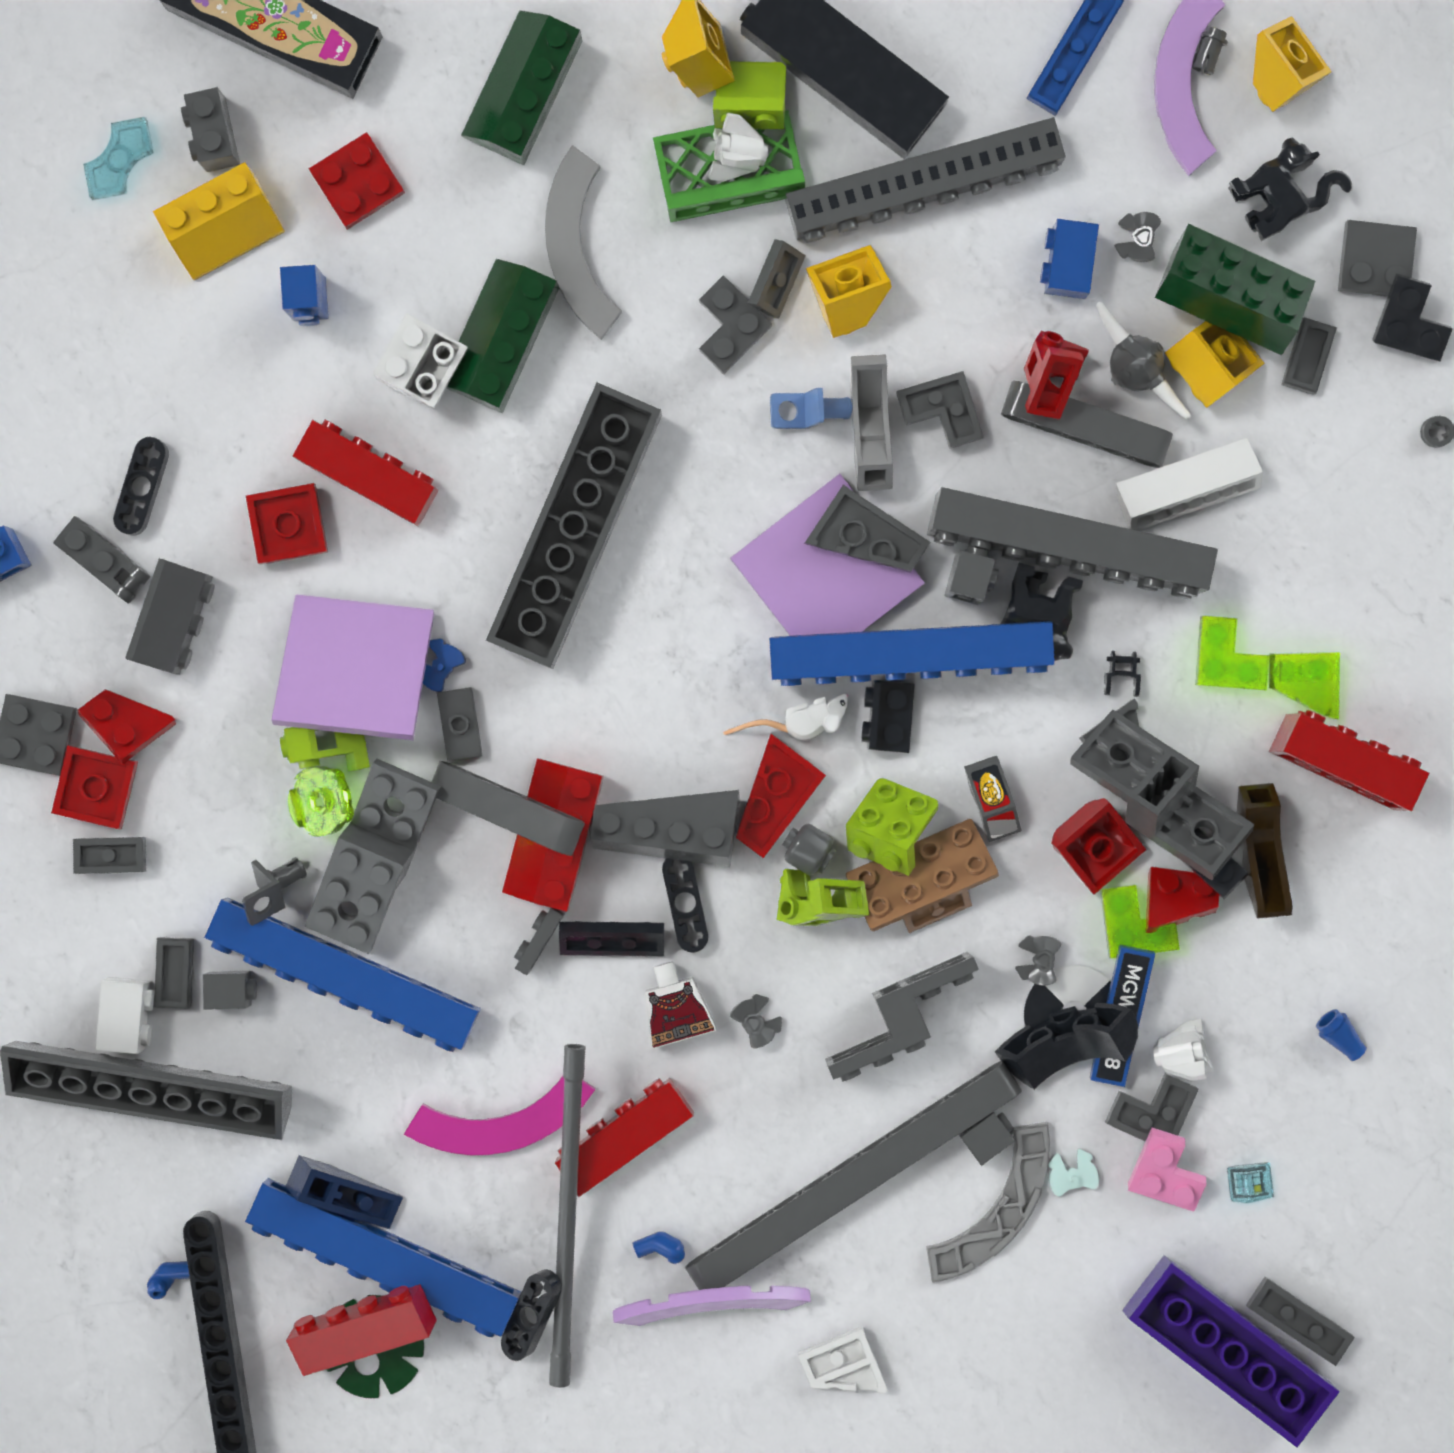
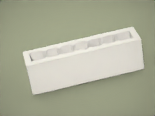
[1116,438,1263,531]

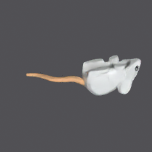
[723,693,848,740]

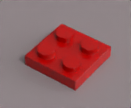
[308,132,405,230]
[245,483,328,565]
[51,745,138,829]

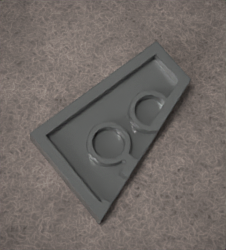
[804,485,931,572]

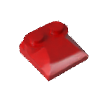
[1051,798,1146,895]

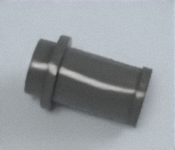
[1192,27,1228,75]

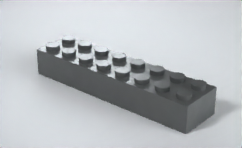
[486,382,662,669]
[927,487,1218,599]

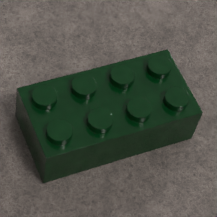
[1154,223,1316,356]

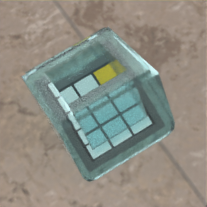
[1227,1162,1274,1203]

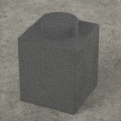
[203,971,257,1010]
[959,1112,1015,1166]

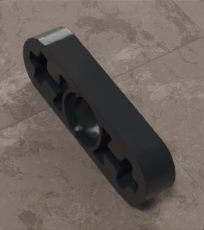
[113,437,169,536]
[662,858,708,953]
[501,1269,561,1361]

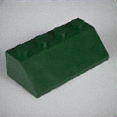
[461,10,582,165]
[446,259,559,414]

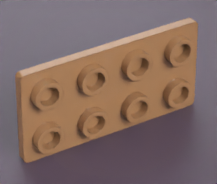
[846,819,999,933]

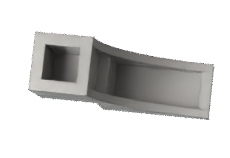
[851,354,893,491]

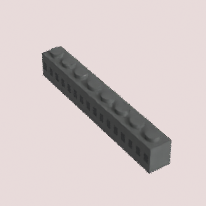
[785,117,1066,243]

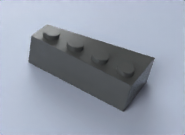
[590,790,740,867]

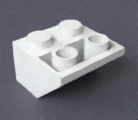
[373,313,468,409]

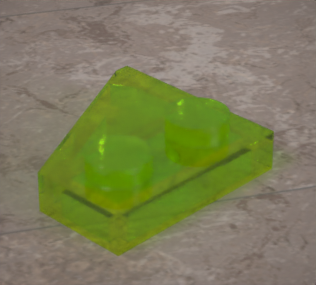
[1269,652,1340,719]

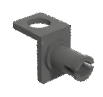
[242,857,307,926]

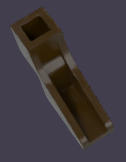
[1237,783,1293,919]

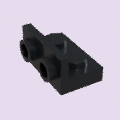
[861,680,915,753]

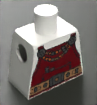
[645,961,716,1049]

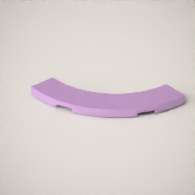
[1154,0,1225,176]
[613,1286,811,1326]

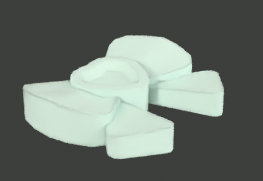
[1048,1149,1099,1197]

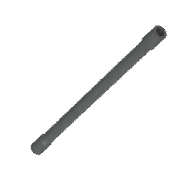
[549,1044,586,1388]

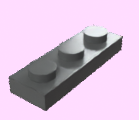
[1246,1277,1355,1366]

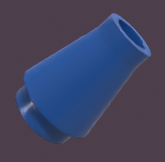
[1316,1009,1367,1061]

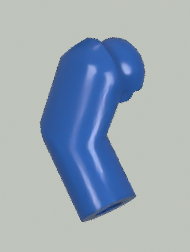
[632,1232,685,1264]
[147,1261,190,1300]

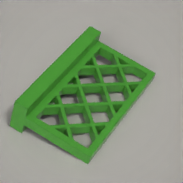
[653,110,805,223]

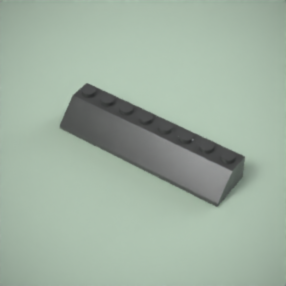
[0,1041,292,1140]

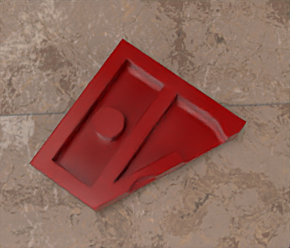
[77,689,176,764]
[1145,867,1219,933]

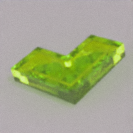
[1195,616,1269,691]
[1100,884,1180,959]

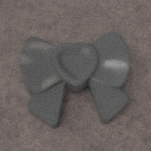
[1114,211,1161,262]
[1015,935,1061,985]
[730,994,782,1049]

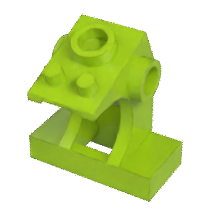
[280,727,370,772]
[776,869,869,926]

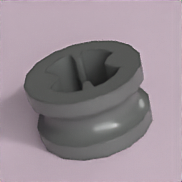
[1420,416,1454,448]

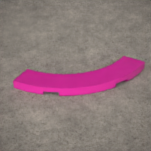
[404,1075,596,1155]

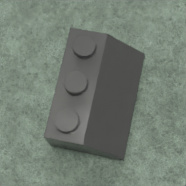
[125,558,215,675]

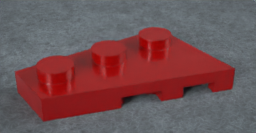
[736,733,826,858]

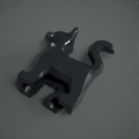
[1228,137,1352,241]
[1000,562,1083,661]

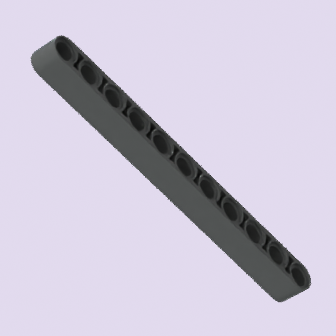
[685,1061,1022,1290]

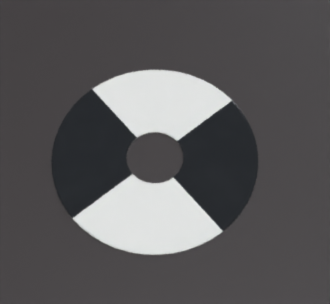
[1024,965,1111,1065]

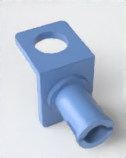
[770,388,852,429]

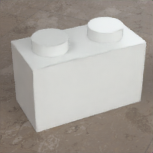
[95,977,155,1054]

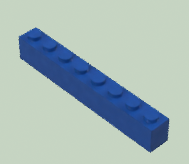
[769,621,1055,686]
[204,897,481,1052]
[245,1178,521,1337]

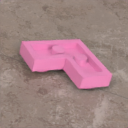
[1128,1128,1206,1212]

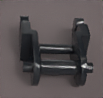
[1104,650,1141,697]

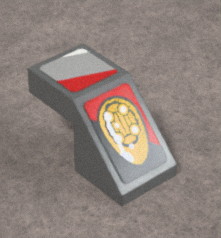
[964,755,1022,842]

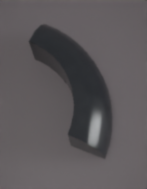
[995,1003,1138,1090]

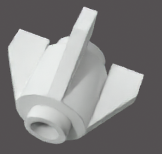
[708,113,768,182]
[1153,1019,1213,1081]

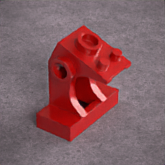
[1024,331,1089,420]

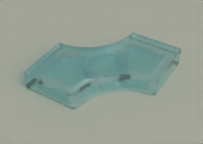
[83,117,154,200]

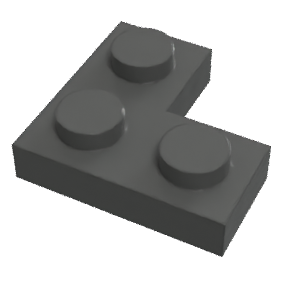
[699,275,772,375]
[896,371,984,449]
[1105,1073,1199,1141]

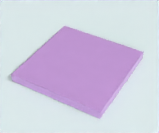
[730,474,925,636]
[272,595,434,740]

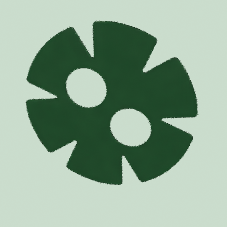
[326,1295,424,1398]

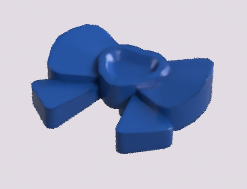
[423,638,466,692]

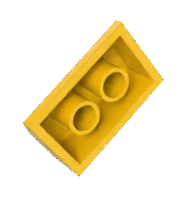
[152,162,285,280]

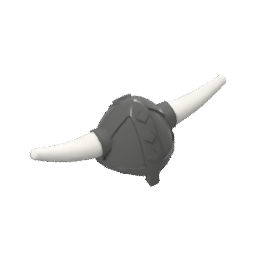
[1096,302,1191,419]

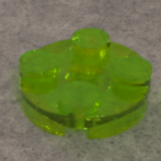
[288,766,354,837]

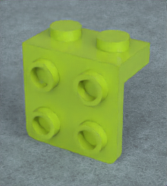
[713,61,786,129]
[846,778,938,876]

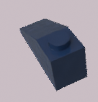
[285,1155,403,1229]

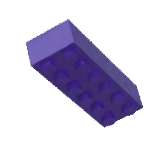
[1122,1255,1340,1448]

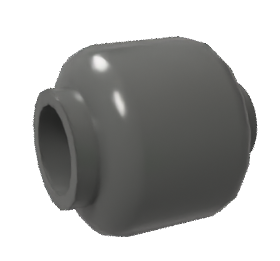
[782,824,836,876]

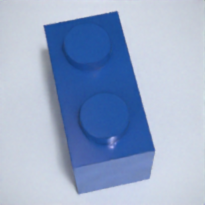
[1040,219,1099,299]
[280,265,329,326]

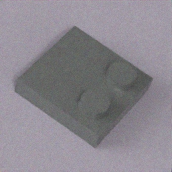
[1338,220,1417,296]

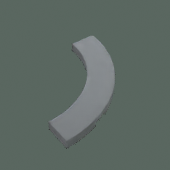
[545,145,622,340]
[926,1122,1050,1283]

